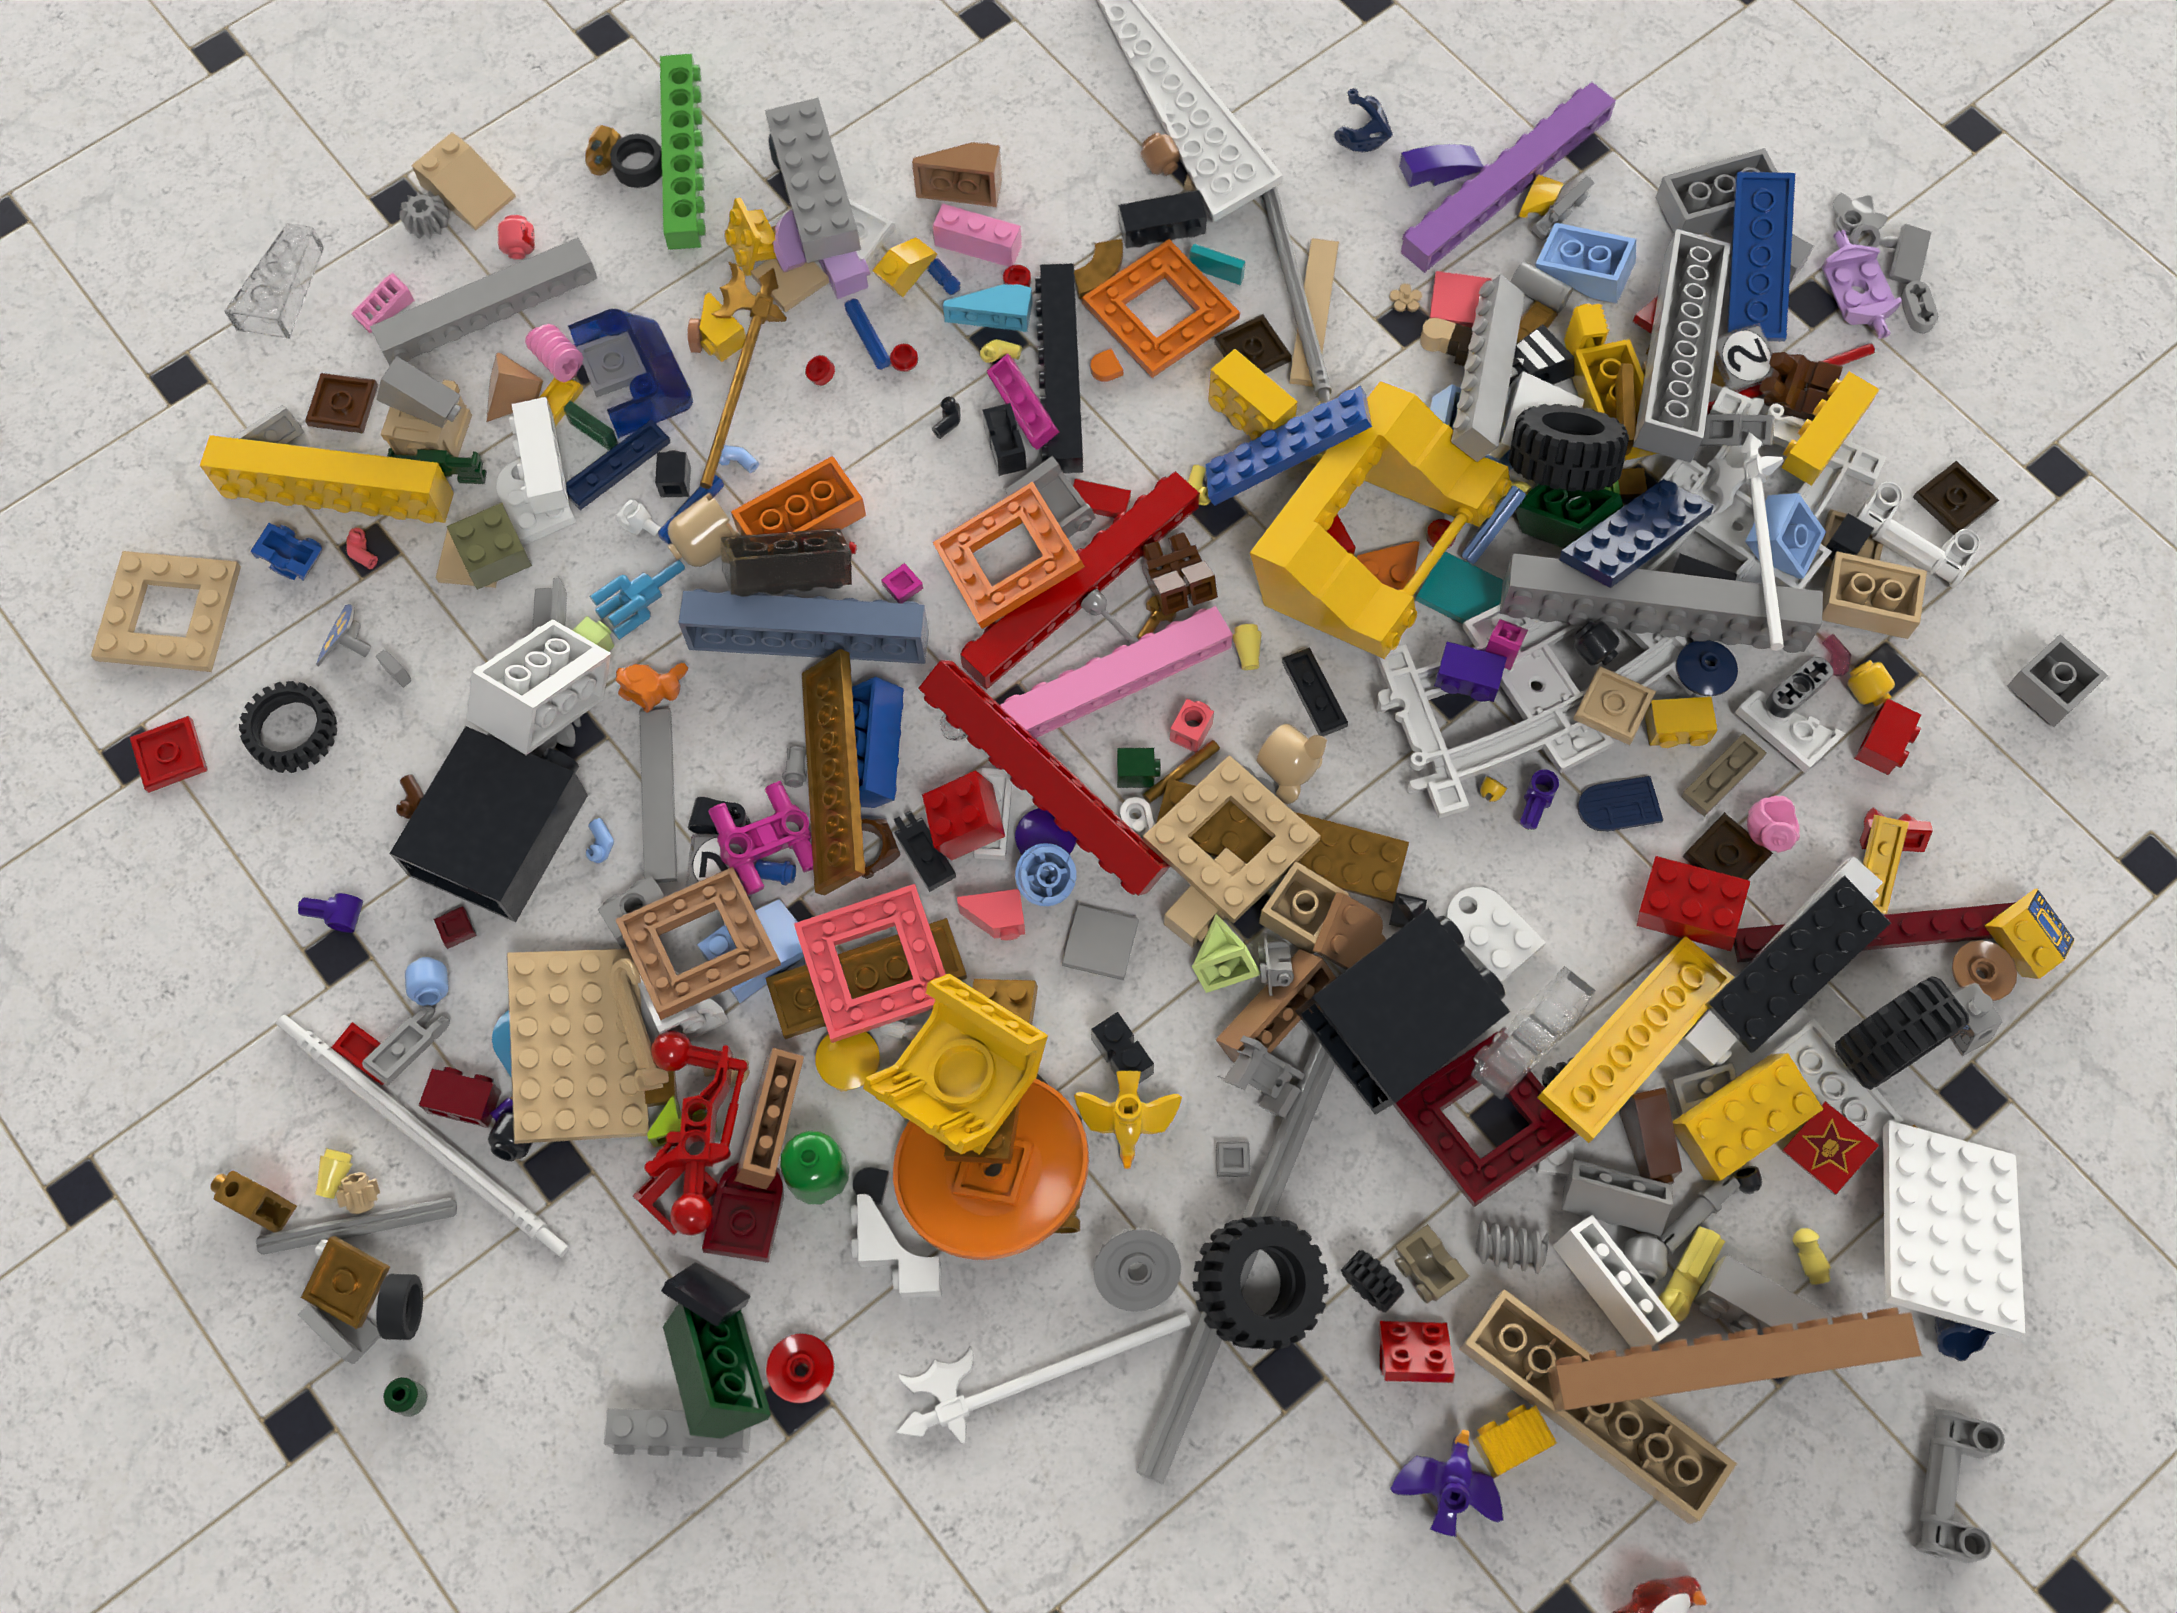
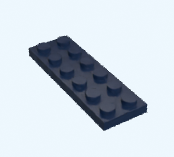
[1559,479,1714,588]

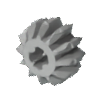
[399,190,449,239]

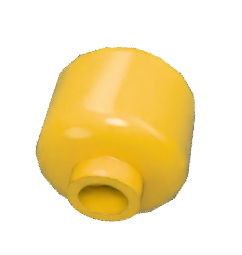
[1847,660,1895,707]

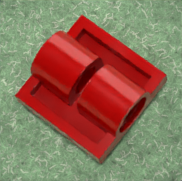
[1379,1321,1455,1383]

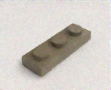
[1681,733,1767,817]

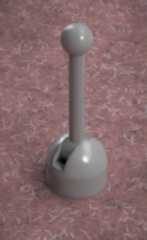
[1081,589,1139,645]

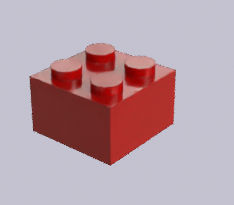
[922,770,1006,861]

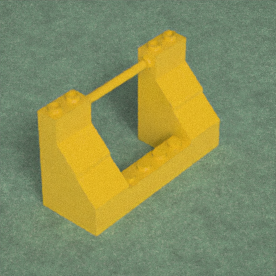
[1250,381,1511,659]

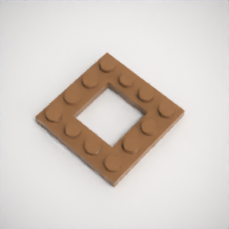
[615,867,781,1020]

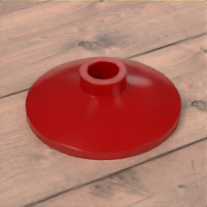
[766,1333,835,1403]

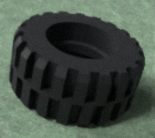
[1509,404,1629,492]
[1835,976,1970,1090]
[1193,1216,1329,1350]

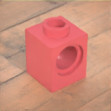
[1170,699,1214,753]

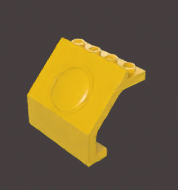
[863,974,1048,1155]

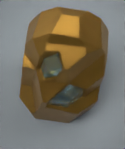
[585,125,621,176]

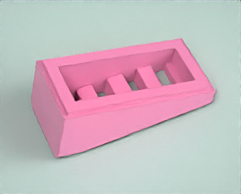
[351,273,414,333]

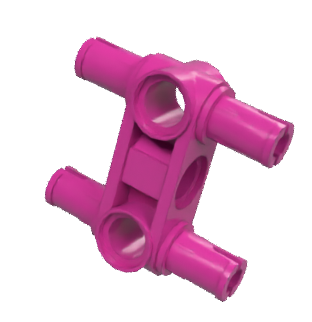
[708,781,813,896]

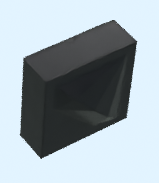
[1389,892,1427,928]

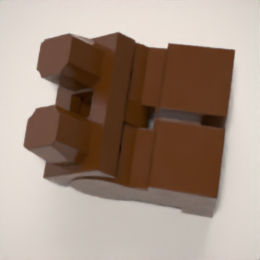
[1760,352,1843,421]
[1142,532,1218,616]

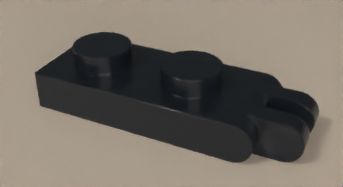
[894,811,956,892]

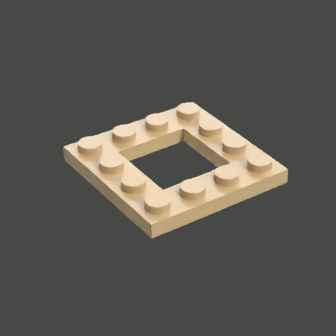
[91,551,241,672]
[1143,755,1321,924]

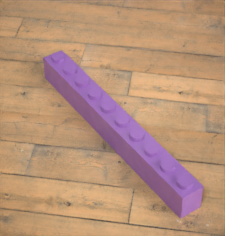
[1401,82,1616,273]

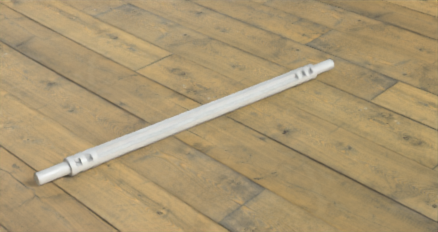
[276,1015,569,1258]

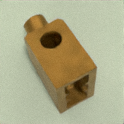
[210,1170,297,1233]

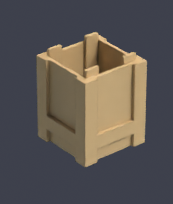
[381,380,472,457]

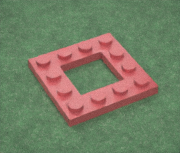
[794,884,946,1043]

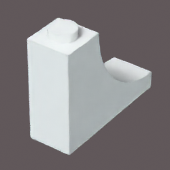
[1489,371,1584,459]

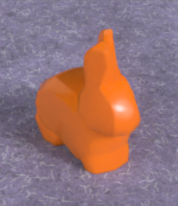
[615,663,689,713]

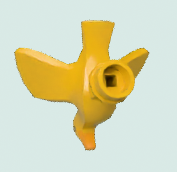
[1074,1070,1182,1169]

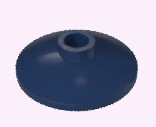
[1676,640,1738,696]

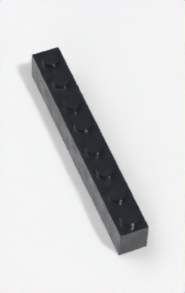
[1035,263,1083,473]

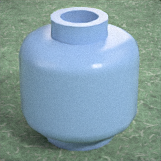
[405,957,449,1006]

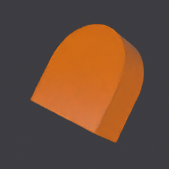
[1090,348,1123,382]

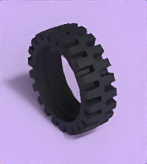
[239,681,337,773]

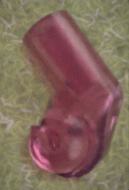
[1822,634,1852,677]

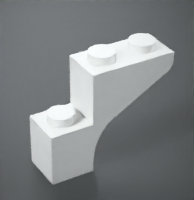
[851,1194,942,1299]

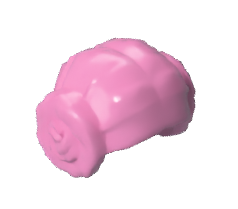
[1747,796,1800,853]

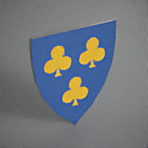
[316,604,371,666]

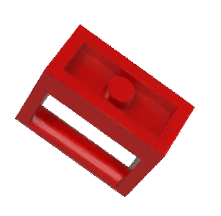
[632,1166,718,1235]

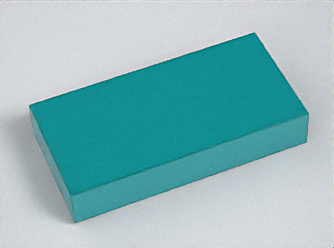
[1189,244,1246,285]

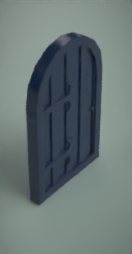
[1578,776,1663,832]

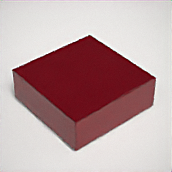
[434,906,477,949]

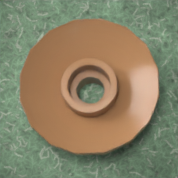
[1952,940,2017,1001]

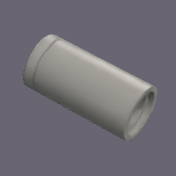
[1511,261,1573,313]

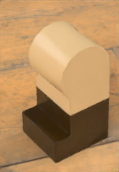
[1420,318,1473,367]

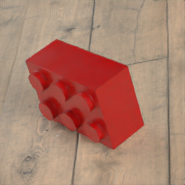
[1636,856,1751,952]

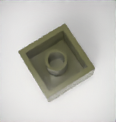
[446,503,532,590]

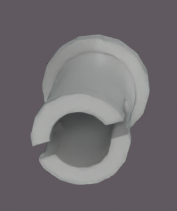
[782,746,807,788]

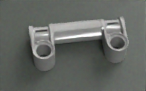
[1916,1409,2005,1563]

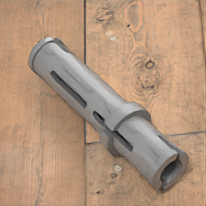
[1656,1174,1740,1254]

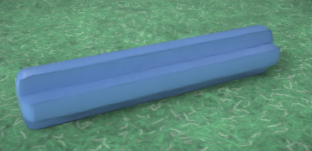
[1461,485,1526,564]

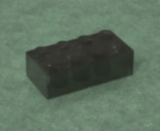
[721,528,852,597]

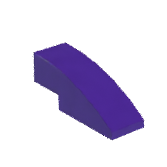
[1399,144,1484,187]

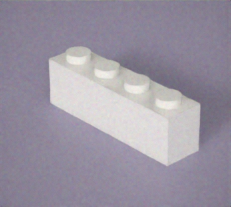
[509,397,569,514]
[1553,1215,1680,1348]

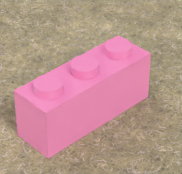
[933,204,1022,267]

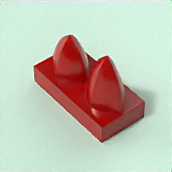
[1859,807,1933,852]

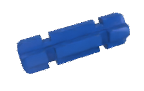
[927,258,961,295]

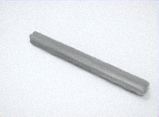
[256,1197,457,1255]

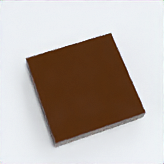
[305,373,378,434]

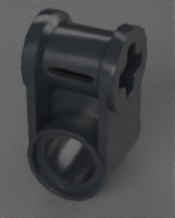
[688,797,751,836]

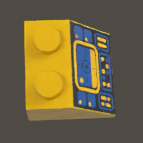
[1985,888,2075,979]

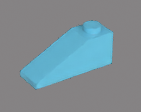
[943,284,1033,332]

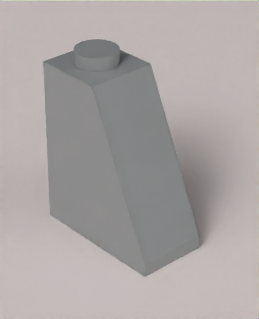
[376,356,461,428]

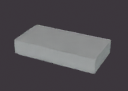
[1889,224,1932,284]

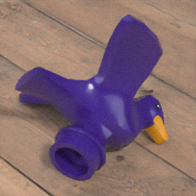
[1390,1430,1503,1537]

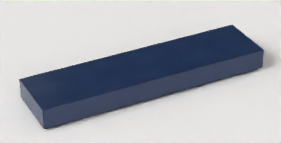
[565,419,671,510]

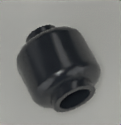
[1573,620,1620,666]
[488,1112,533,1162]

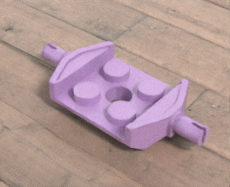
[1822,230,1902,339]

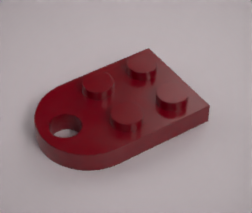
[702,1162,784,1263]

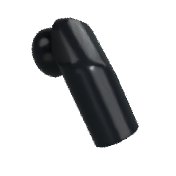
[932,396,961,439]

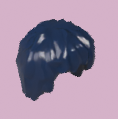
[1934,1316,1995,1362]

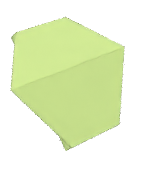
[1191,914,1260,993]

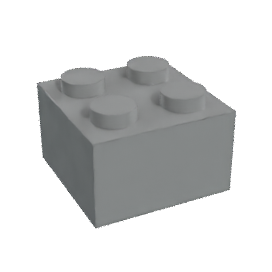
[2007,634,2108,727]

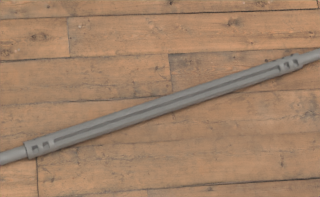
[1261,148,1332,403]

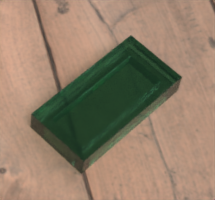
[563,401,619,450]

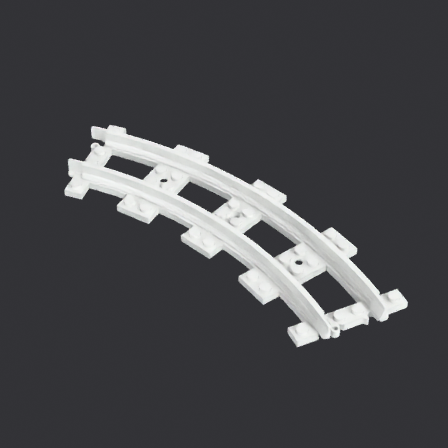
[1376,387,1887,818]

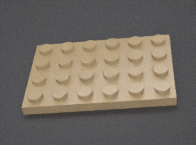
[507,949,649,1144]

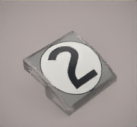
[1715,323,1774,392]
[686,834,755,900]

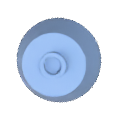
[1015,843,1076,906]

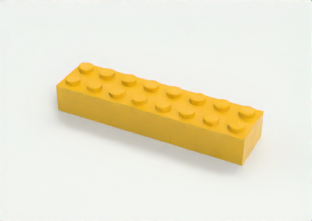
[200,435,454,523]

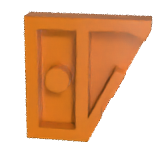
[1357,541,1420,590]

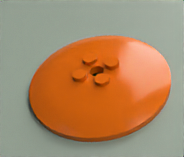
[893,1079,1089,1260]

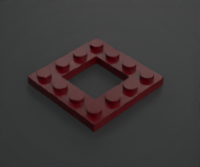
[1393,1031,1579,1207]

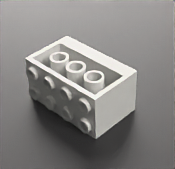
[467,619,611,755]

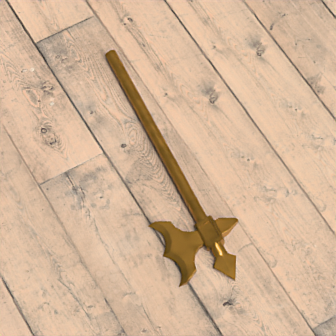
[700,262,787,489]

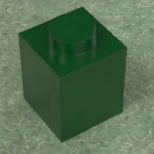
[1117,748,1161,788]

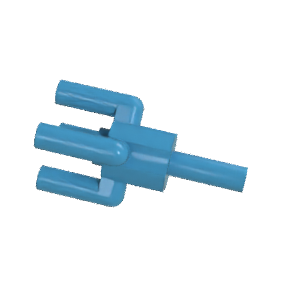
[590,560,685,640]

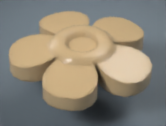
[1390,284,1422,312]

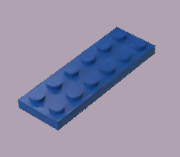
[1727,172,1796,342]
[1206,386,1372,506]

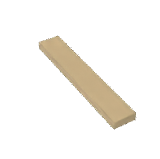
[1289,238,1339,387]

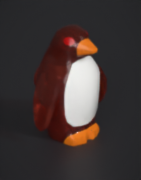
[1613,1576,1707,1613]

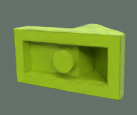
[647,1095,718,1148]

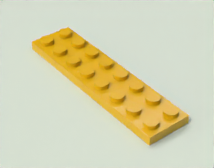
[1537,936,1734,1143]

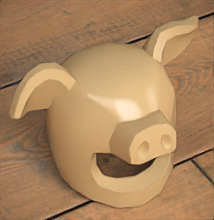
[1256,724,1327,804]

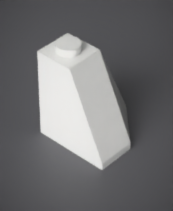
[638,971,729,1041]

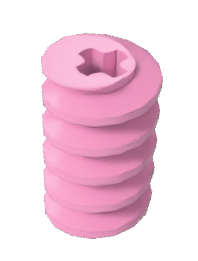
[525,324,583,382]

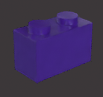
[1434,641,1507,702]

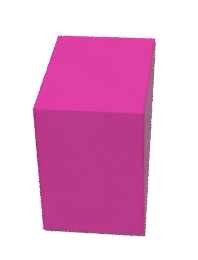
[1485,619,1528,671]

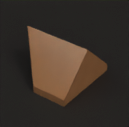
[486,353,543,422]

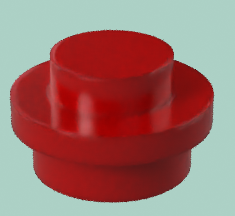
[890,344,918,372]

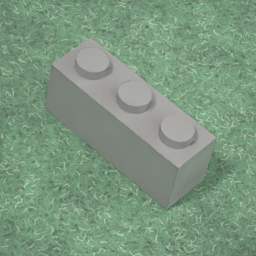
[1562,1159,1673,1236]

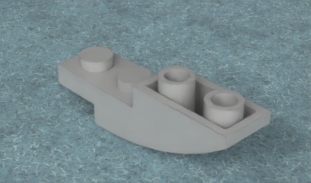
[1700,414,1775,446]

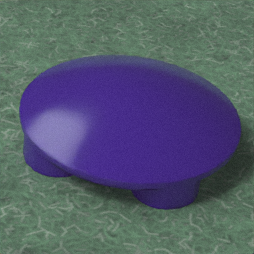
[1015,808,1077,856]

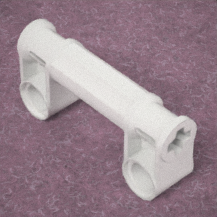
[1855,482,1980,588]

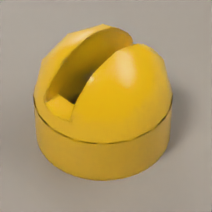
[1480,776,1508,802]

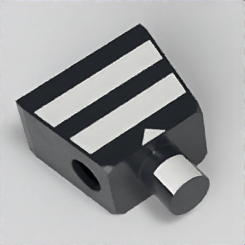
[1509,324,1575,387]

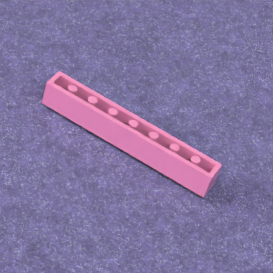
[1000,606,1233,738]

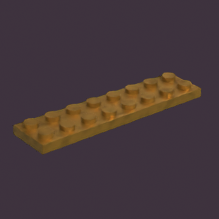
[802,649,865,896]
[1156,779,1409,903]

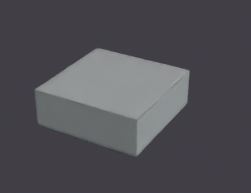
[375,649,411,688]
[1216,1142,1250,1177]

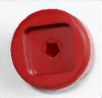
[1003,265,1031,287]
[805,355,835,386]
[1426,519,1456,549]

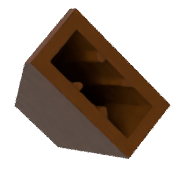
[1619,1087,1682,1185]

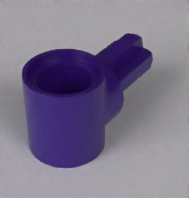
[1520,769,1559,830]
[298,893,363,933]

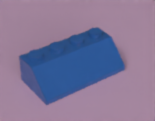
[852,677,904,808]

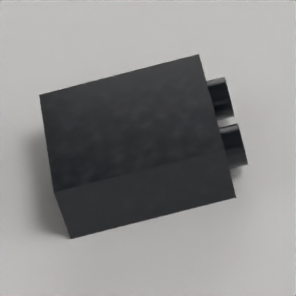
[389,726,588,922]
[1295,908,1510,1115]

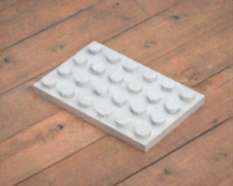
[1883,1120,2026,1339]

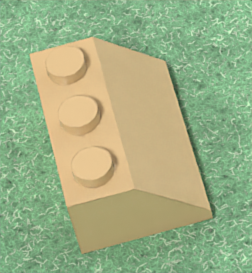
[1822,551,1927,639]

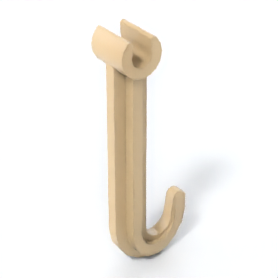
[610,958,669,1092]

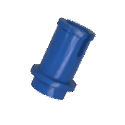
[755,859,796,886]

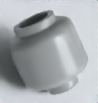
[1623,1233,1668,1286]

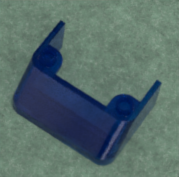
[568,309,693,439]

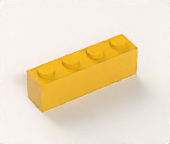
[1781,371,1880,486]

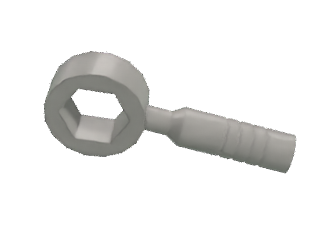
[1849,224,1899,249]

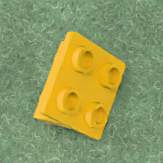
[725,197,777,276]

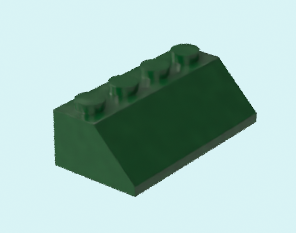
[663,1303,771,1439]

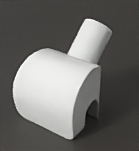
[616,499,661,537]

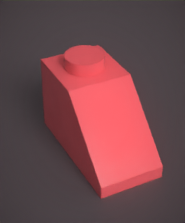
[957,889,1025,940]

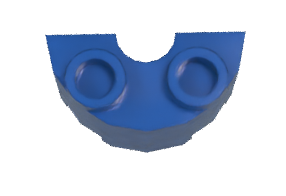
[250,523,322,581]

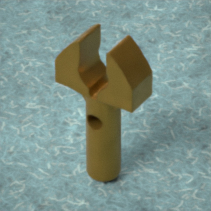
[1136,596,1176,639]

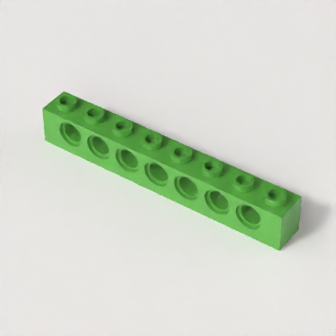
[660,53,706,250]

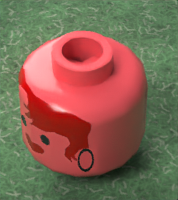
[498,215,535,260]

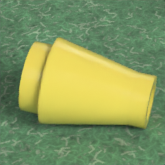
[1232,624,1262,670]
[315,1148,353,1199]

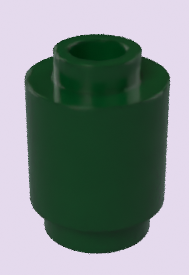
[383,1377,427,1417]

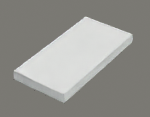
[1764,1019,1904,1142]

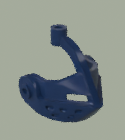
[1334,88,1393,152]

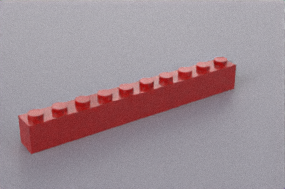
[960,471,1200,690]
[918,660,1171,896]

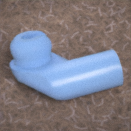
[719,445,759,473]
[586,818,614,863]

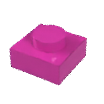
[881,563,923,603]

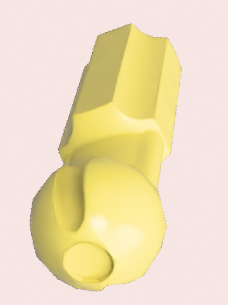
[1658,1226,1725,1323]

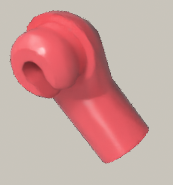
[346,528,378,569]

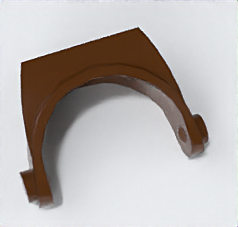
[861,819,901,879]

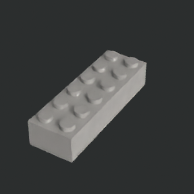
[765,97,861,263]

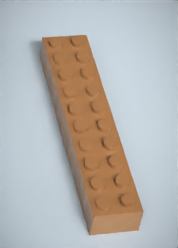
[1547,1307,1922,1412]

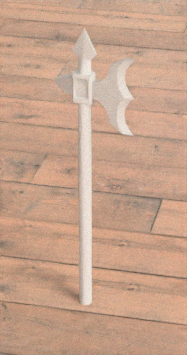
[1706,432,1784,651]
[896,1313,1191,1444]

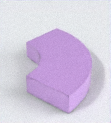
[773,209,806,272]

